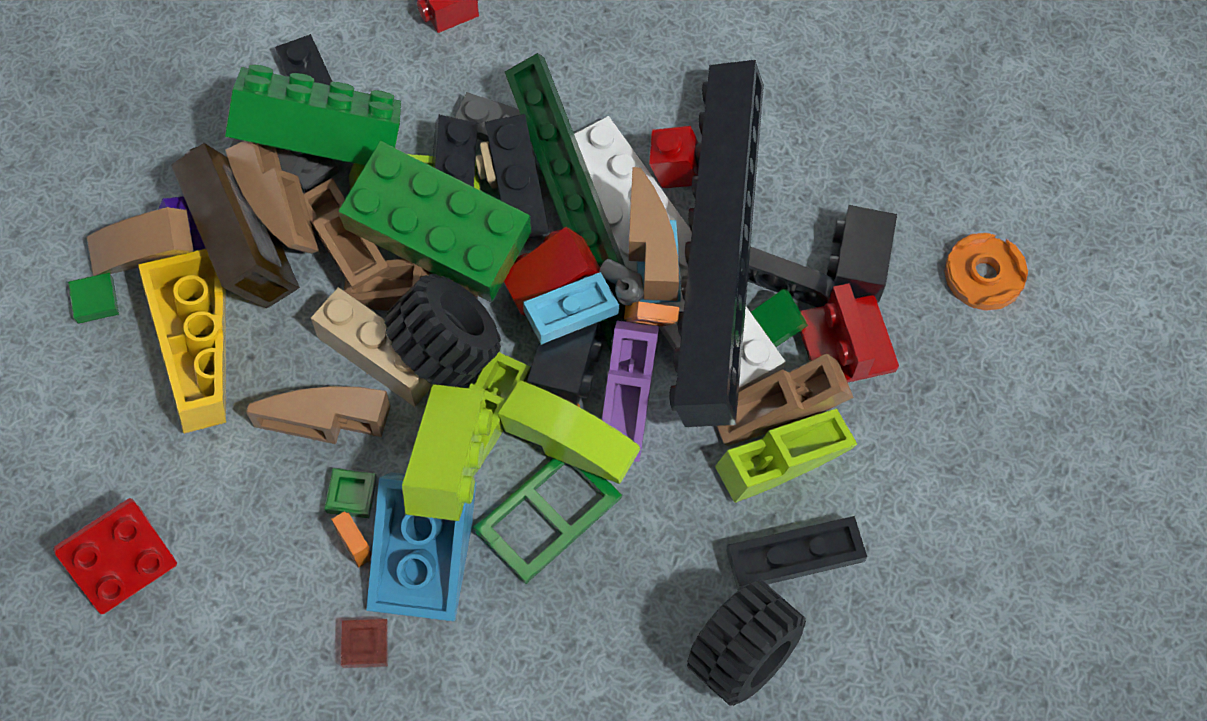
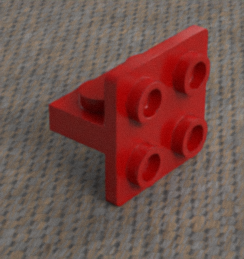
[800,283,899,383]
[53,498,177,614]

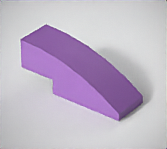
[602,321,659,462]

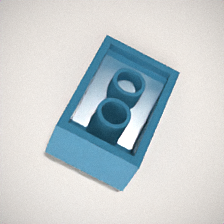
[366,472,476,621]

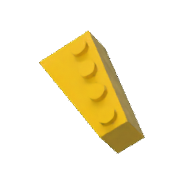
[138,249,226,434]

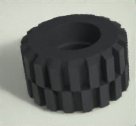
[384,274,501,388]
[687,580,806,706]

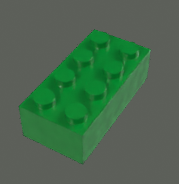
[225,64,401,165]
[338,141,531,303]

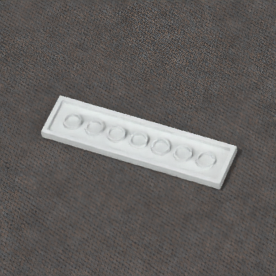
[574,116,786,392]

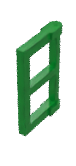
[473,458,622,584]

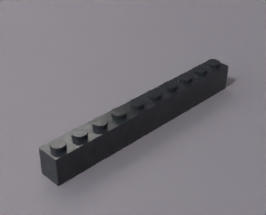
[669,60,764,427]

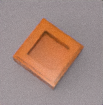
[624,301,679,327]
[331,511,372,568]

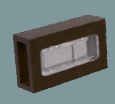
[171,143,300,308]

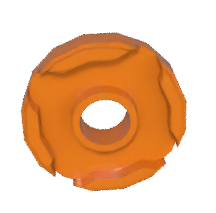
[944,233,1028,311]

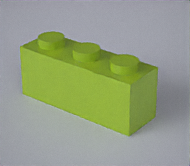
[402,384,493,521]

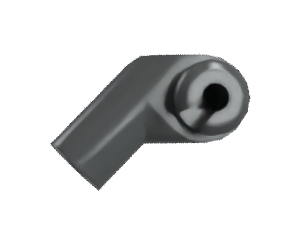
[599,259,644,306]

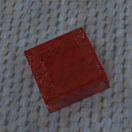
[341,619,388,668]

